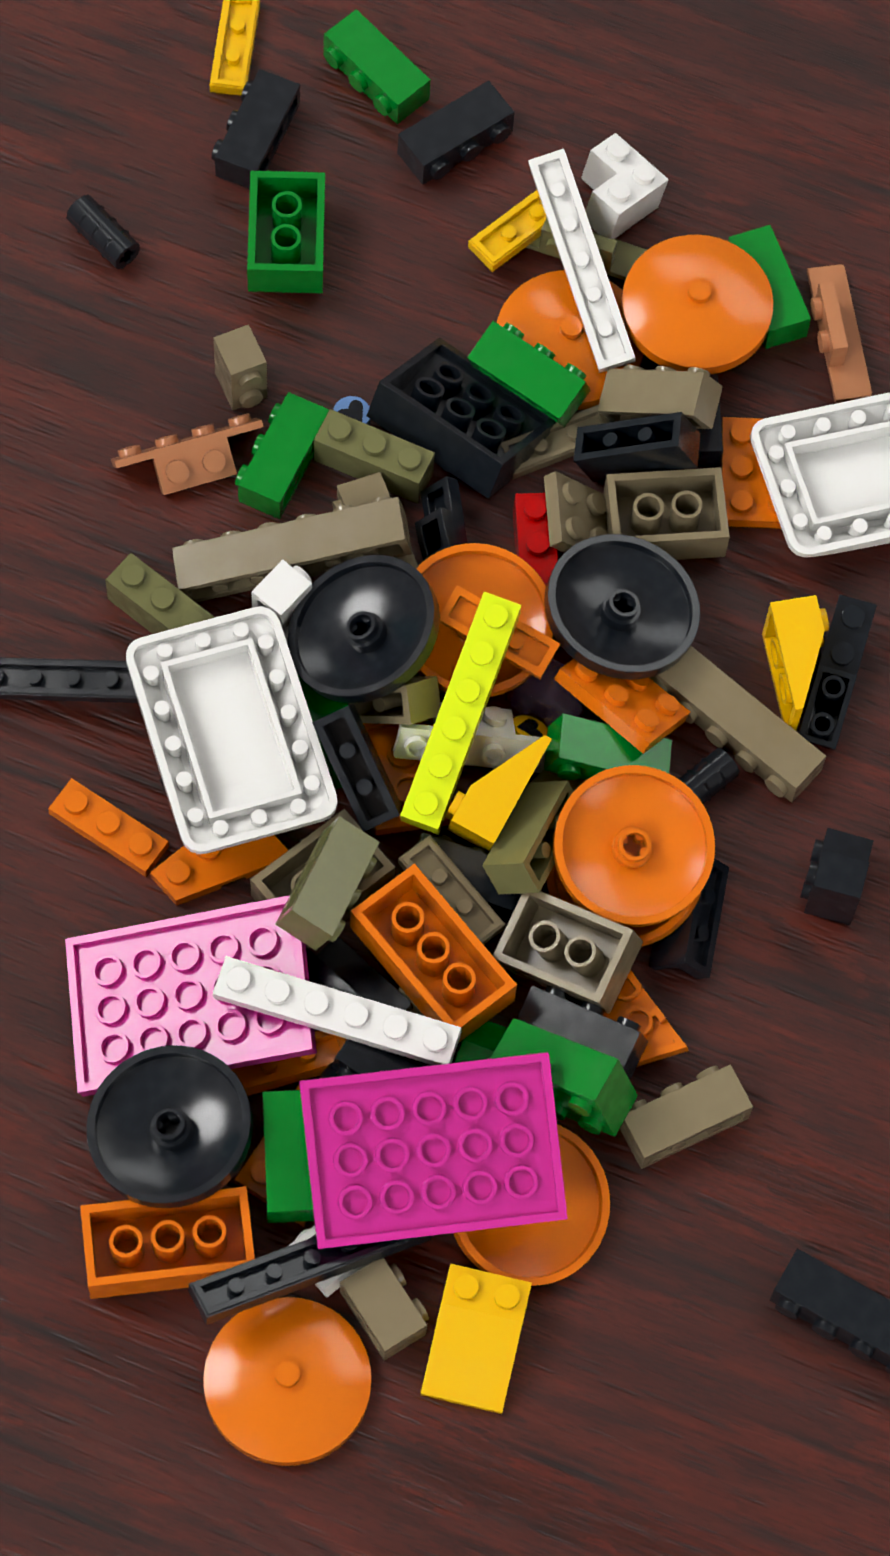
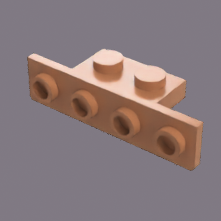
[807,264,872,404]
[111,413,263,495]

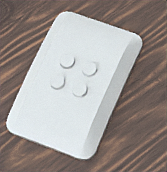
[750,392,890,557]
[126,606,338,854]

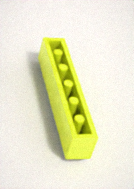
[400,591,522,835]

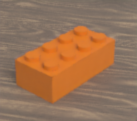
[350,863,517,1043]
[80,1186,255,1299]

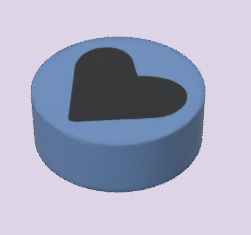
[333,396,371,425]

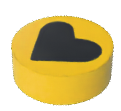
[513,715,548,737]

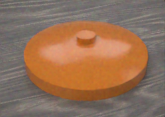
[621,235,773,375]
[497,270,644,410]
[416,543,553,697]
[553,765,715,927]
[453,1124,610,1286]
[203,1297,371,1466]

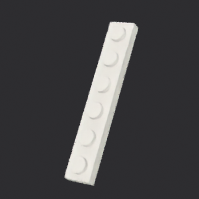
[528,149,635,373]
[213,956,462,1065]

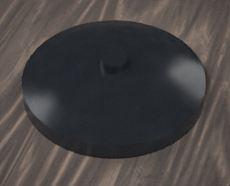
[544,534,700,680]
[288,555,440,703]
[87,1045,253,1208]

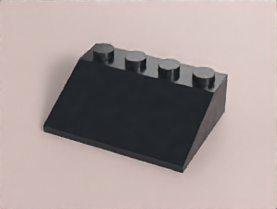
[366,337,556,499]

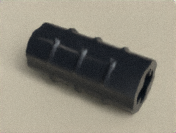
[66,195,140,269]
[679,748,740,804]

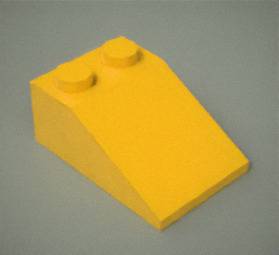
[762,595,829,731]
[445,735,552,851]
[421,1263,532,1414]

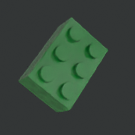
[247,171,325,293]
[490,1018,638,1137]

